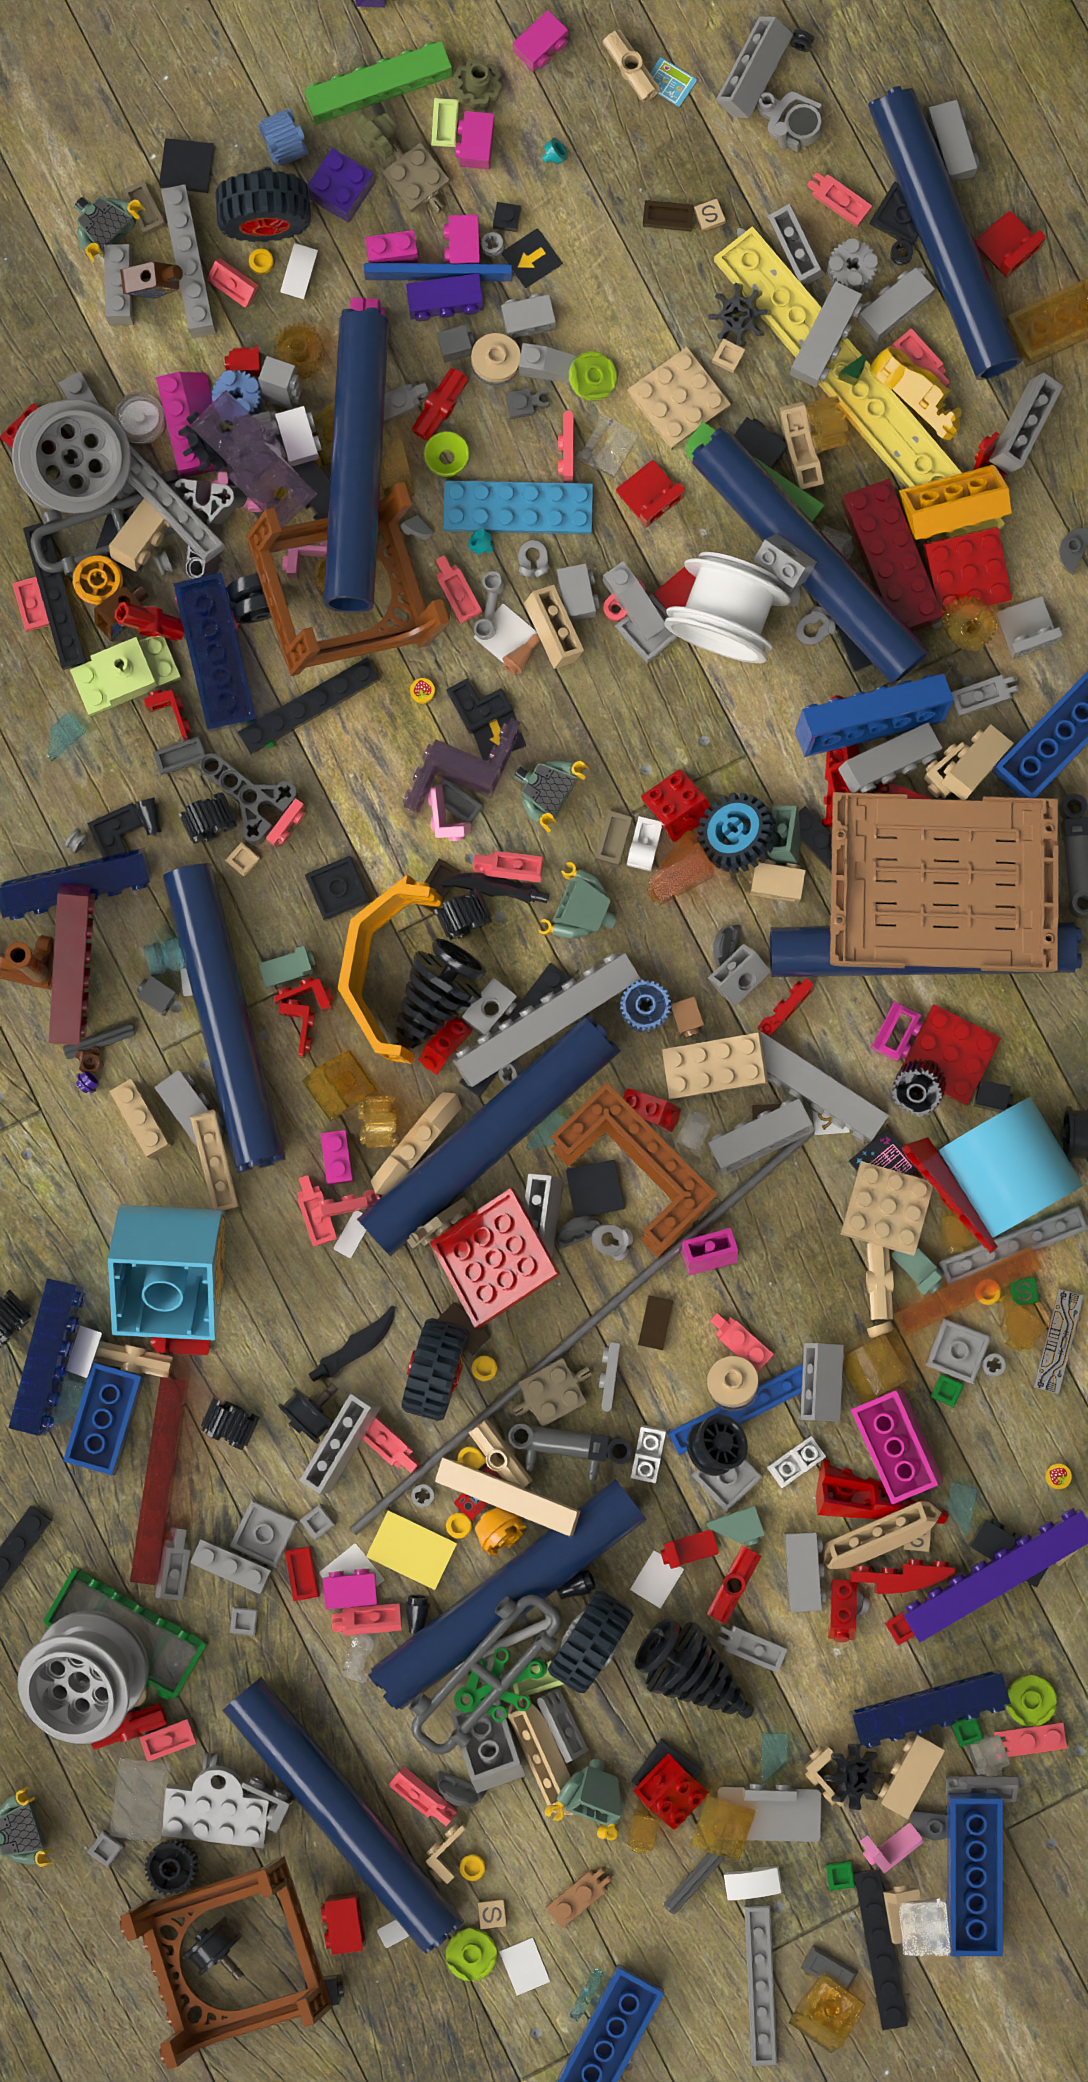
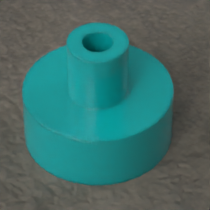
[542,138,568,165]
[468,528,494,555]

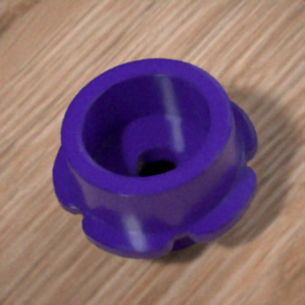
[76,1071,99,1093]

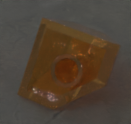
[646,830,714,906]

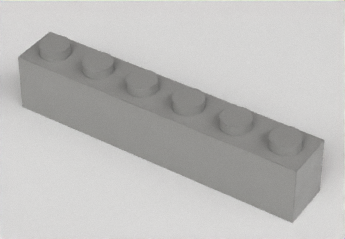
[161,185,216,338]
[761,1032,889,1143]

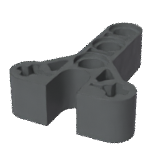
[173,479,247,580]
[200,753,298,846]

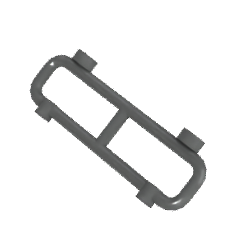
[30,470,208,576]
[409,1595,561,1754]

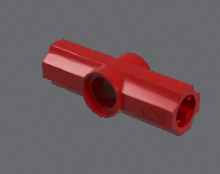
[411,368,469,441]
[115,602,187,641]
[706,1546,762,1625]
[90,1703,168,1750]

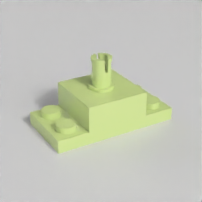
[70,636,181,716]

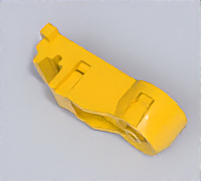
[870,346,962,440]

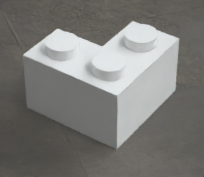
[275,406,322,467]

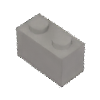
[501,293,556,339]
[557,564,600,622]

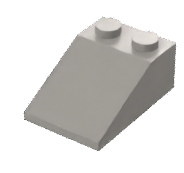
[450,1698,526,1793]

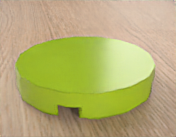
[569,351,617,401]
[1005,1674,1057,1727]
[446,1928,497,1981]

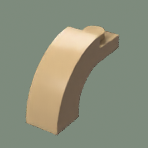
[779,402,824,489]

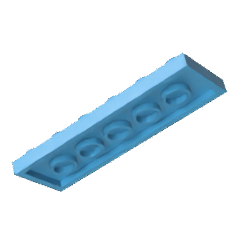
[443,481,593,535]

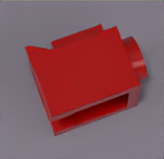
[225,346,261,377]

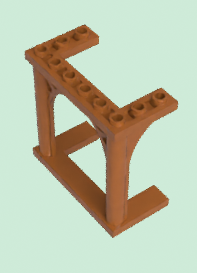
[246,482,450,676]
[550,1082,717,1258]
[119,1856,333,2070]

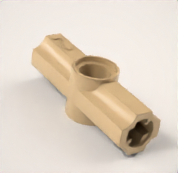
[603,30,660,102]
[866,1243,894,1320]
[94,1341,174,1378]
[468,1419,532,1488]

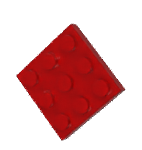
[924,526,1012,617]
[901,1004,1001,1106]

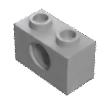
[753,534,817,588]
[708,944,771,1006]
[462,977,518,1035]

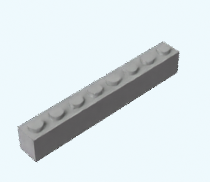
[452,951,641,1087]

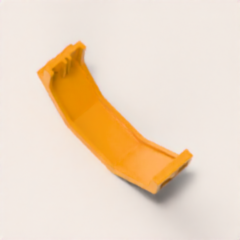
[338,874,443,1064]

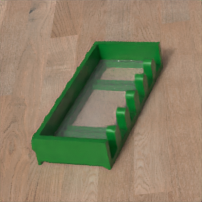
[42,1567,209,1700]

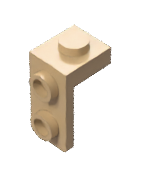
[923,742,966,800]
[804,1745,844,1807]
[425,1822,467,1884]
[883,1884,921,1944]

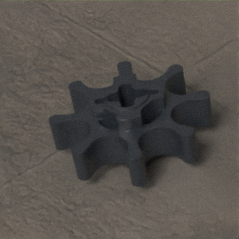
[708,283,771,346]
[178,412,236,472]
[824,1743,885,1810]

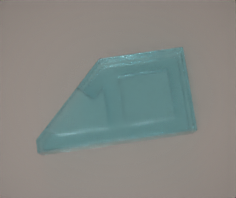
[48,712,86,762]
[526,1111,568,1150]
[53,1379,86,1426]
[946,1483,977,1535]
[761,1733,787,1782]
[570,1969,603,2022]

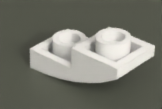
[280,243,318,299]
[631,1425,666,1483]
[767,1436,826,1488]
[724,1866,783,1900]

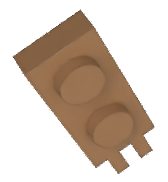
[546,1866,612,1928]

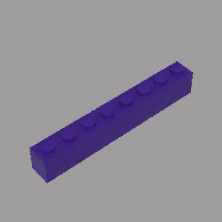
[903,1508,1088,1643]

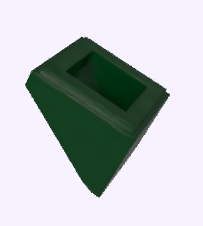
[838,355,867,386]

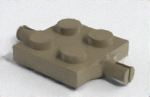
[382,142,451,213]
[407,1197,470,1248]
[511,1357,592,1427]

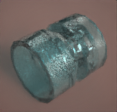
[144,937,186,977]

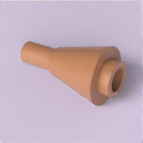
[502,634,541,675]

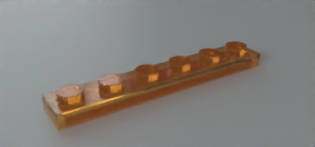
[893,1246,1042,1337]

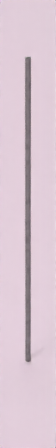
[350,1133,814,1535]

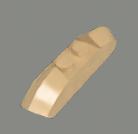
[371,1092,462,1195]
[823,1501,942,1569]
[508,1693,573,1815]

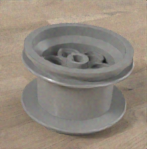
[12,399,131,514]
[17,1610,149,1744]

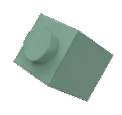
[766,805,801,864]
[706,1505,765,1546]

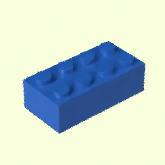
[63,1362,145,1475]

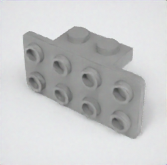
[717,1783,821,1842]

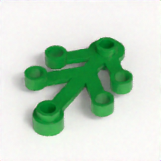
[454,1647,548,1722]

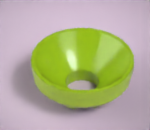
[424,431,469,477]

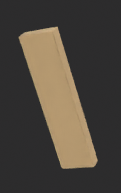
[190,1109,239,1210]

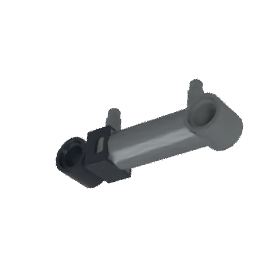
[1059,794,1088,918]
[509,1424,632,1481]

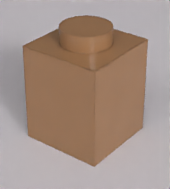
[670,997,704,1038]

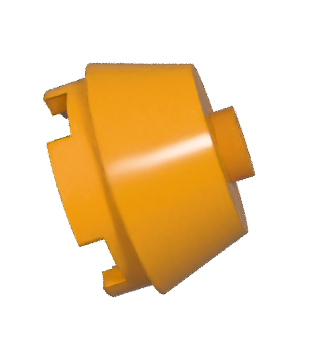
[73,555,123,605]
[475,1507,526,1557]

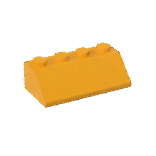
[899,465,1012,540]

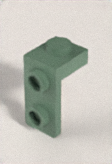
[259,946,316,987]
[891,1246,944,1295]

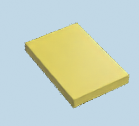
[366,1510,457,1590]

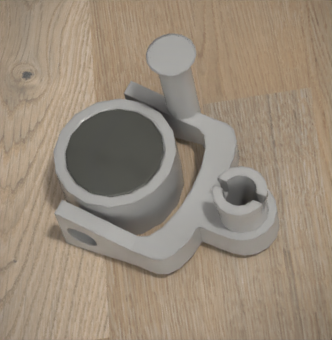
[758,92,823,153]

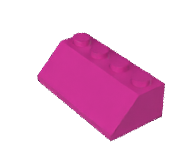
[156,371,228,479]
[851,1387,944,1504]

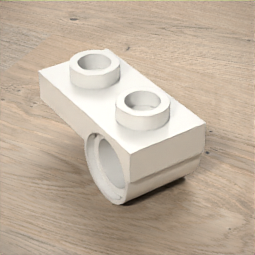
[627,816,662,872]

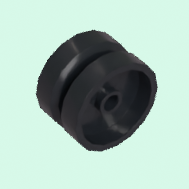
[226,573,288,624]

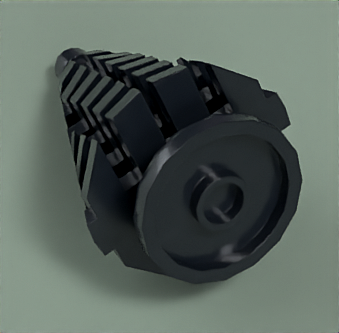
[394,938,487,1049]
[635,1617,754,1719]

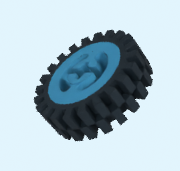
[697,793,778,873]

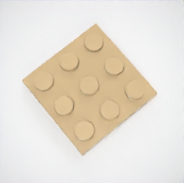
[627,347,731,450]
[841,1161,933,1256]

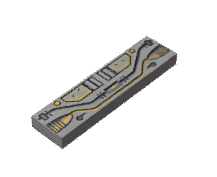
[1033,1289,1084,1394]

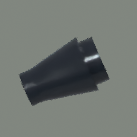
[135,797,162,836]
[557,1570,596,1600]
[405,1595,430,1634]

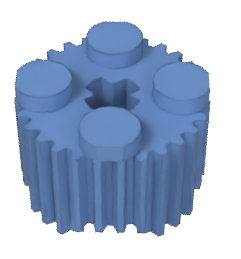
[258,108,309,166]
[211,370,263,427]
[620,979,671,1033]

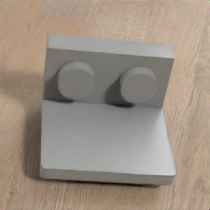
[996,597,1063,659]
[241,1776,294,1833]

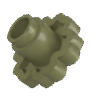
[453,59,502,109]
[352,113,397,160]

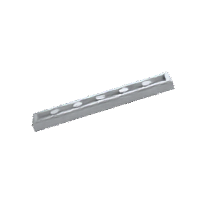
[127,446,225,563]
[938,1206,1088,1286]
[744,1905,777,2066]

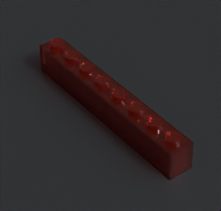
[130,1377,189,1585]

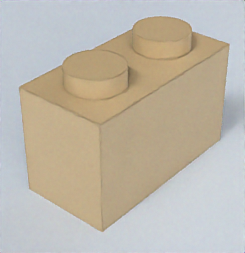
[750,859,806,903]

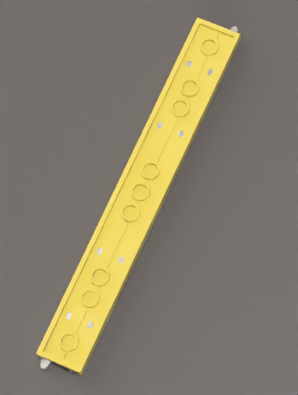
[714,226,1005,538]

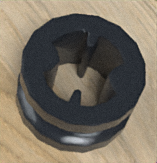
[790,30,814,52]
[890,240,913,265]

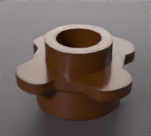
[76,1046,104,1072]

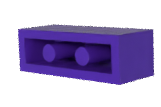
[406,273,483,321]

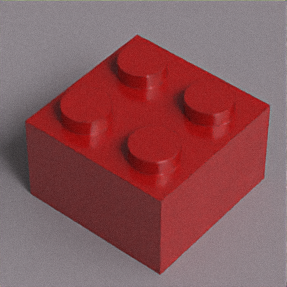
[321,1891,366,1955]

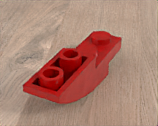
[849,1559,955,1594]

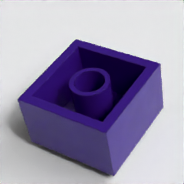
[308,148,375,223]

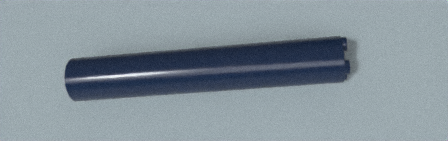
[868,86,1023,380]
[323,307,389,613]
[692,427,930,685]
[163,863,286,1173]
[770,922,1082,977]
[357,1014,621,1257]
[368,1479,647,1710]
[222,1676,464,1954]

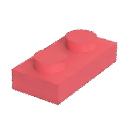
[207,258,259,308]
[12,577,50,632]
[266,798,306,848]
[139,1719,197,1762]

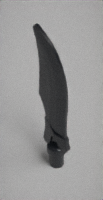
[441,873,549,904]
[308,1306,394,1382]

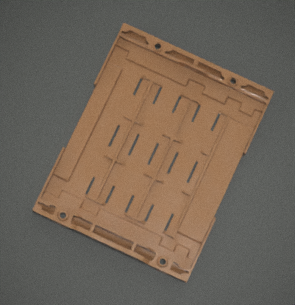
[830,792,1058,972]

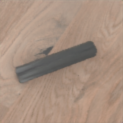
[63,1022,136,1059]
[664,1849,724,1914]

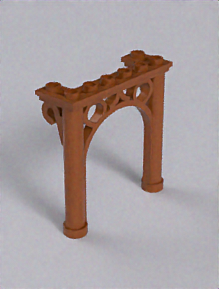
[0,935,55,990]

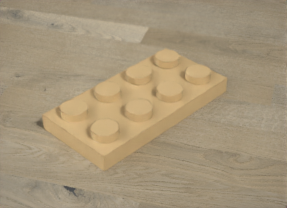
[662,1033,768,1100]

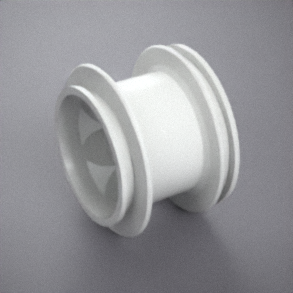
[664,552,791,663]

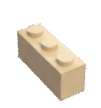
[109,499,172,572]
[524,585,584,669]
[941,724,1014,801]
[109,1079,172,1159]
[878,1733,945,1819]

